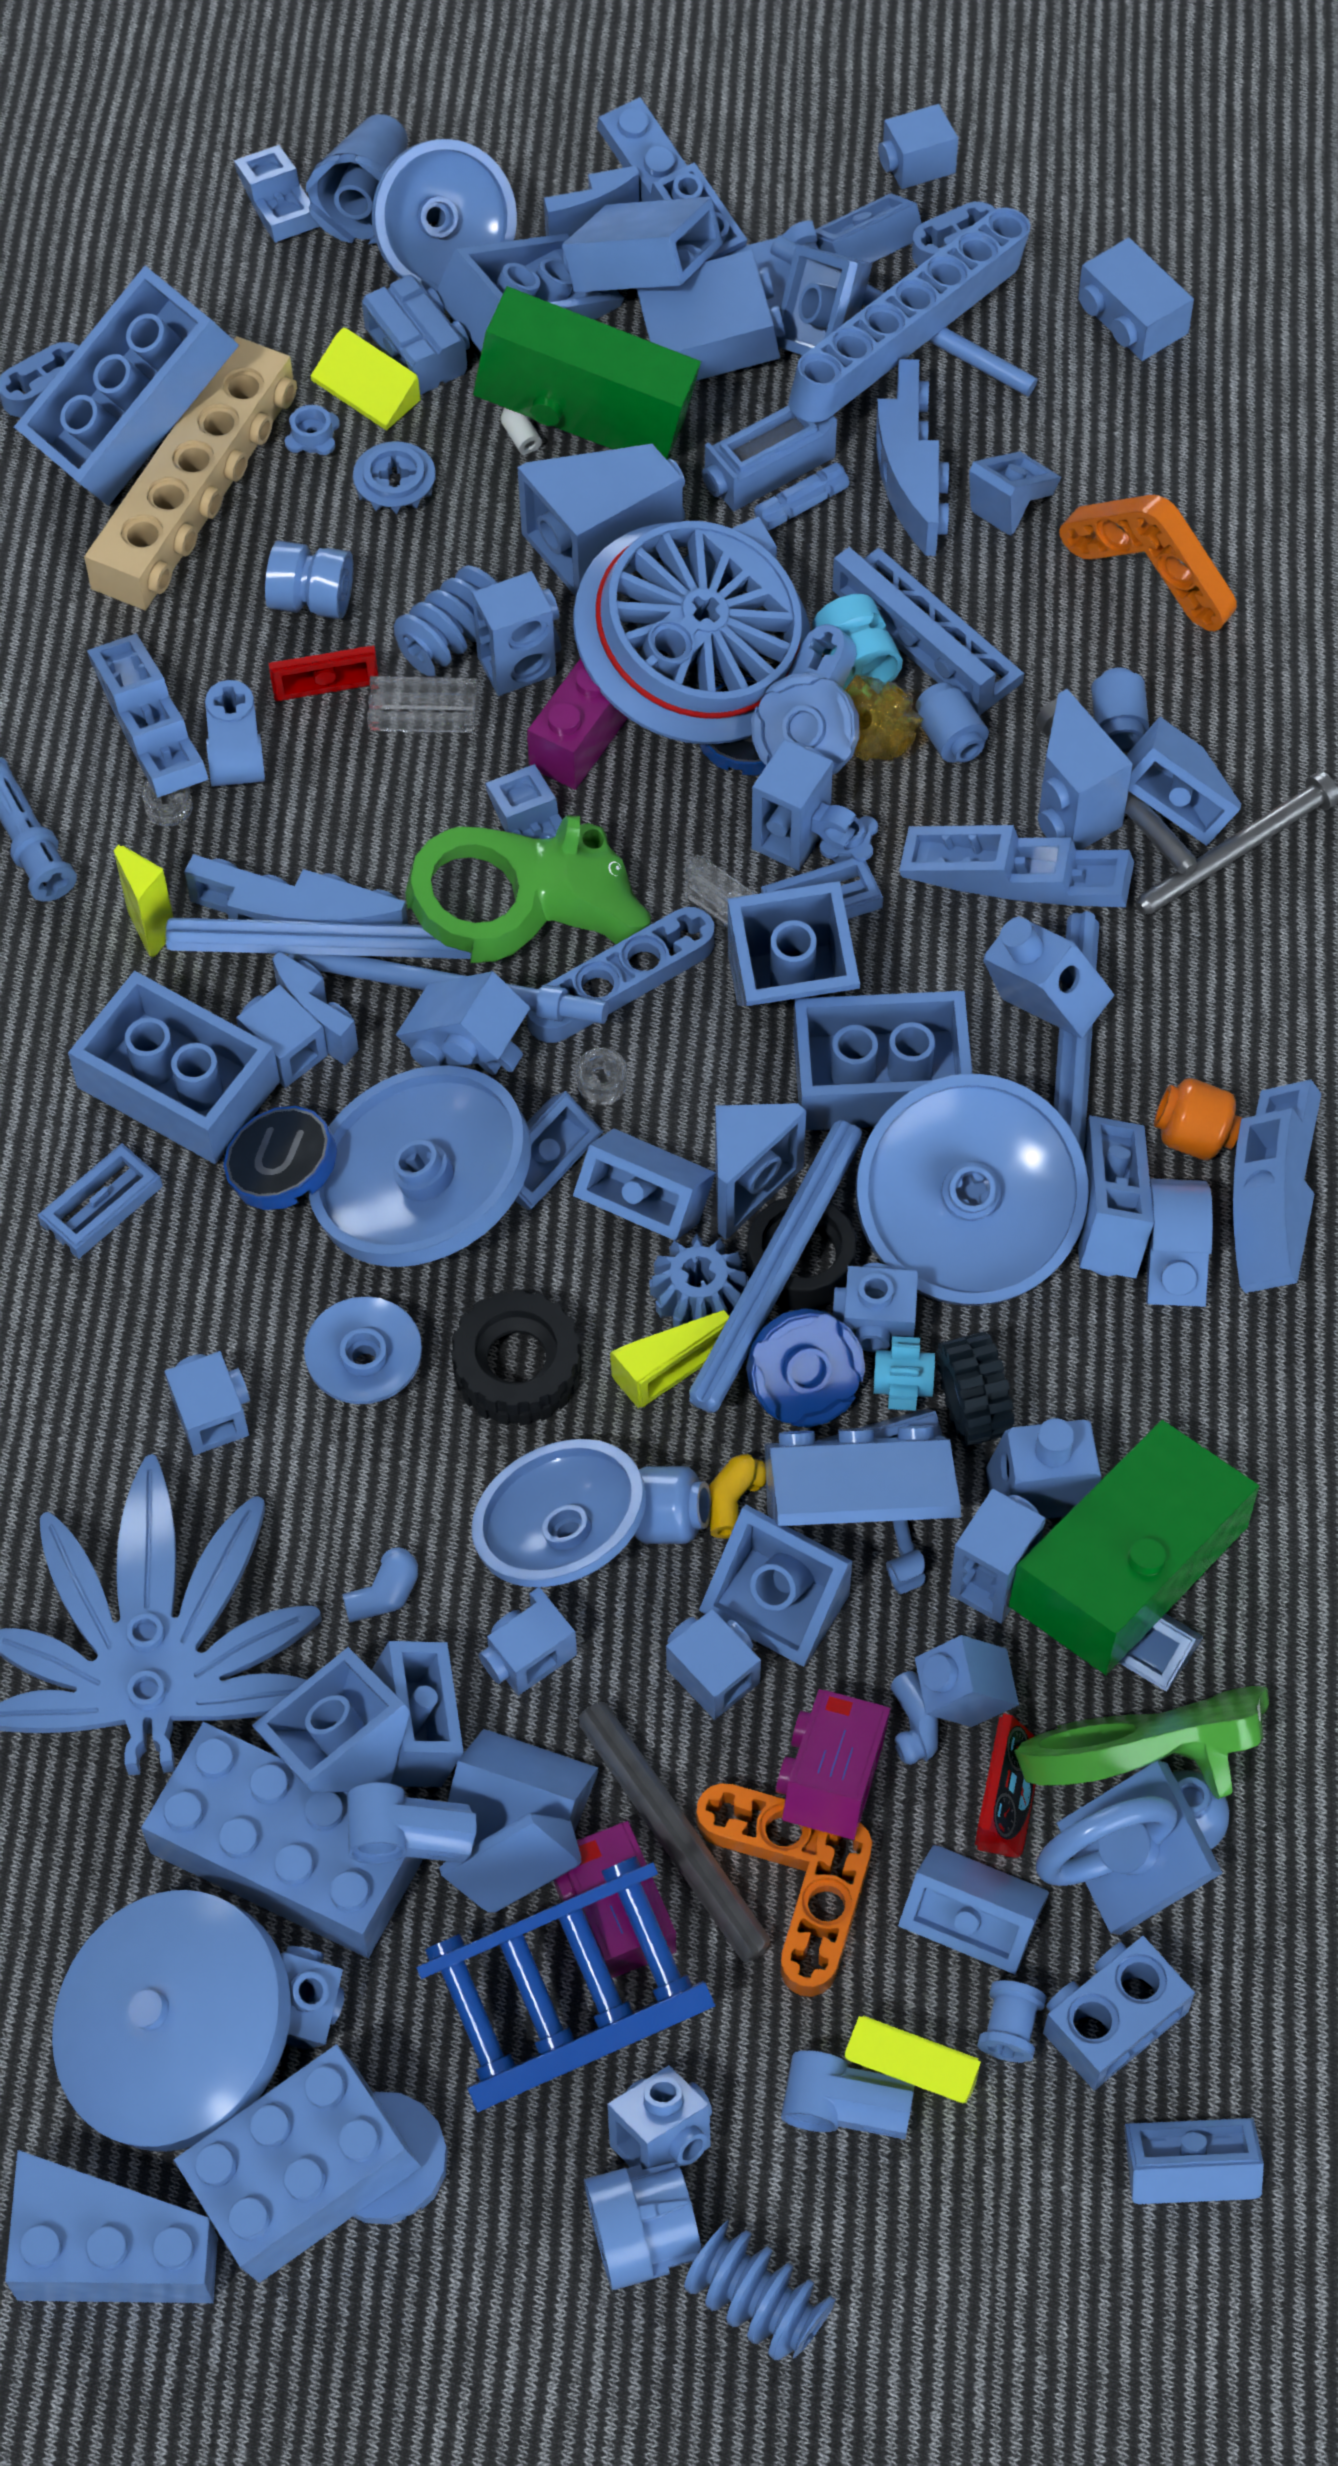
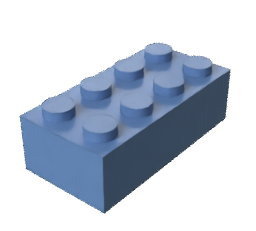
[14,265,239,506]
[141,1722,423,1959]

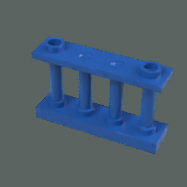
[416,1856,715,2113]

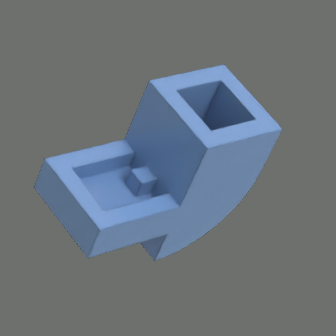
[1146,1178,1213,1307]

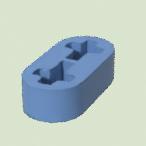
[912,202,995,266]
[0,342,79,417]
[788,624,857,688]

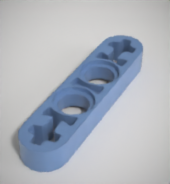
[526,907,714,1043]

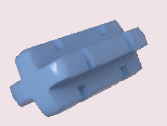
[754,463,850,531]

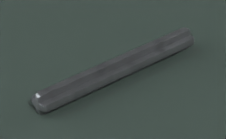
[579,1701,770,1963]

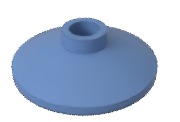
[304,1297,422,1404]

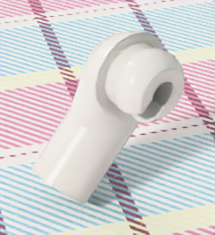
[501,408,542,455]

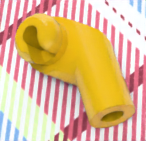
[709,1454,766,1539]

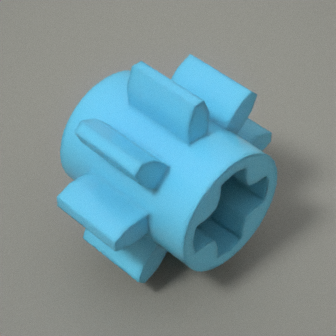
[873,1336,935,1411]

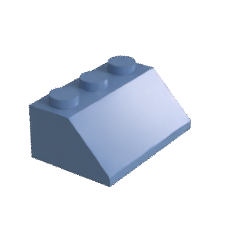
[764,1425,961,1526]

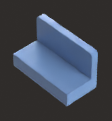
[898,1845,1049,1974]

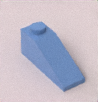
[1077,1115,1154,1278]

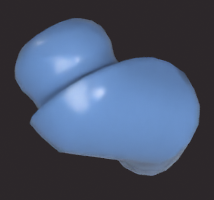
[342,1547,418,1623]
[891,1671,938,1765]

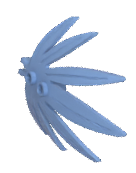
[0,1454,322,1775]

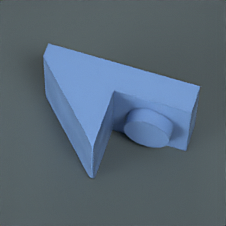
[969,451,1061,535]

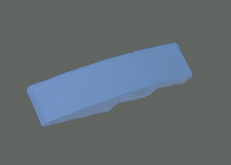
[87,633,209,798]
[899,825,1134,907]

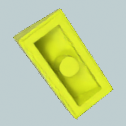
[311,327,420,431]
[113,845,173,958]
[844,2016,981,2103]

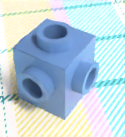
[833,1263,918,1352]
[280,1946,344,2049]
[607,2065,712,2170]

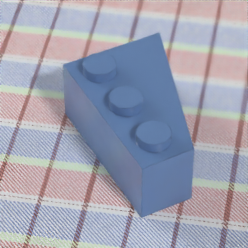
[5,2150,218,2303]

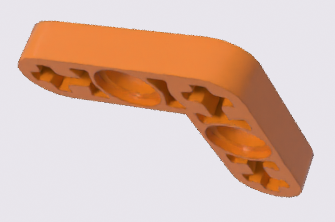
[1059,495,1237,631]
[696,1783,872,1997]

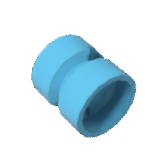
[812,594,903,696]

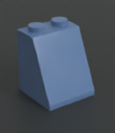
[517,444,685,597]
[727,881,860,1006]

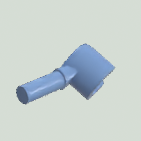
[886,1520,926,1594]

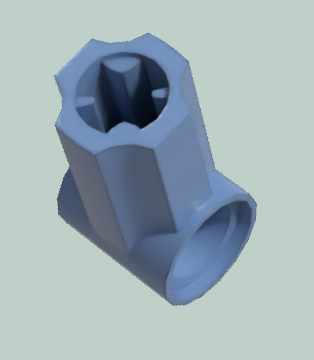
[348,1782,477,1864]
[781,2051,915,2139]

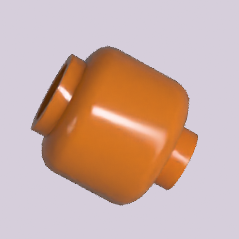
[1154,1078,1242,1161]

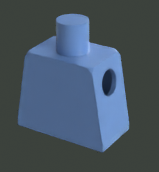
[983,916,1114,1039]
[986,1418,1102,1519]

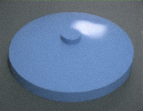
[308,1065,531,1267]
[856,1074,1088,1306]
[52,1890,291,2151]

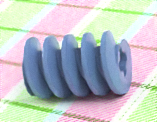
[394,565,497,677]
[684,2220,836,2360]

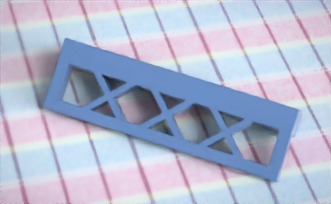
[832,547,1024,716]

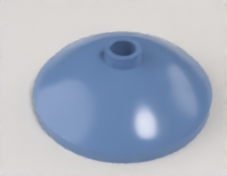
[372,139,517,291]
[472,1439,647,1587]

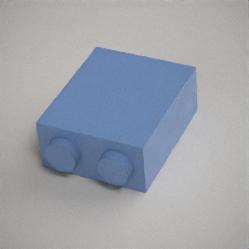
[562,197,723,292]
[636,249,785,381]

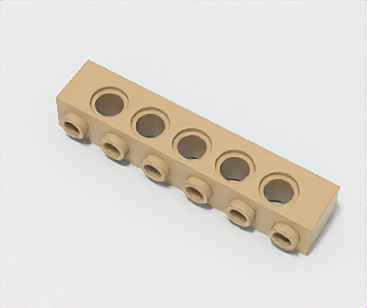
[84,336,297,611]

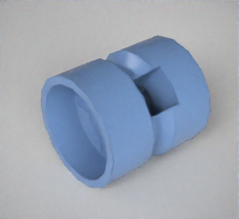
[265,540,353,619]

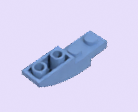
[597,97,747,261]
[876,359,949,556]
[184,854,408,925]
[1233,1079,1321,1293]

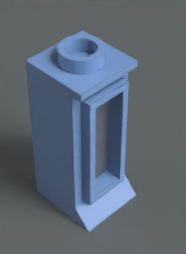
[702,405,837,512]

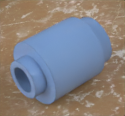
[1091,668,1149,752]
[915,682,989,763]

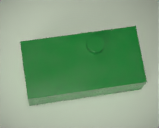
[473,286,701,460]
[1008,1420,1260,1675]

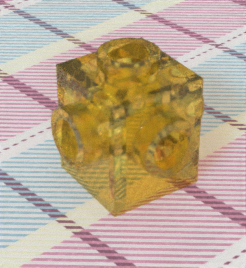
[845,675,923,761]

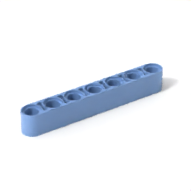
[788,207,1030,422]

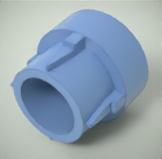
[584,2162,701,2291]

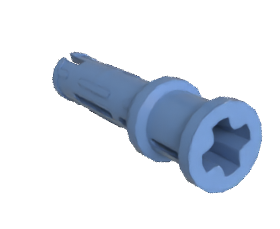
[0,757,77,901]

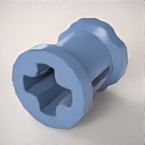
[977,1980,1047,2063]

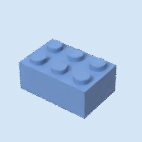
[68,970,280,1165]
[793,991,973,1130]
[173,2044,421,2283]

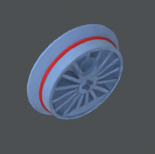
[573,521,811,744]

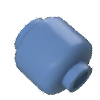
[634,1466,711,1544]

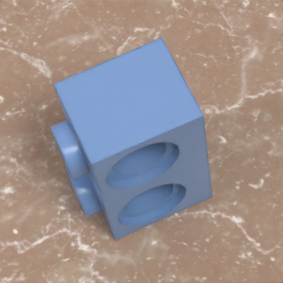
[472,571,561,696]
[949,1488,1045,1624]
[1043,1936,1195,2091]

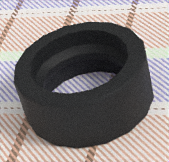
[747,1195,856,1310]

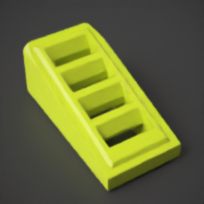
[610,1310,729,1408]

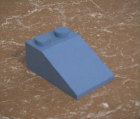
[436,233,624,353]

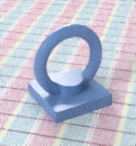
[1036,1761,1222,1935]

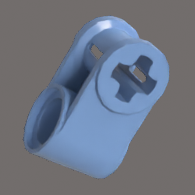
[205,680,265,787]

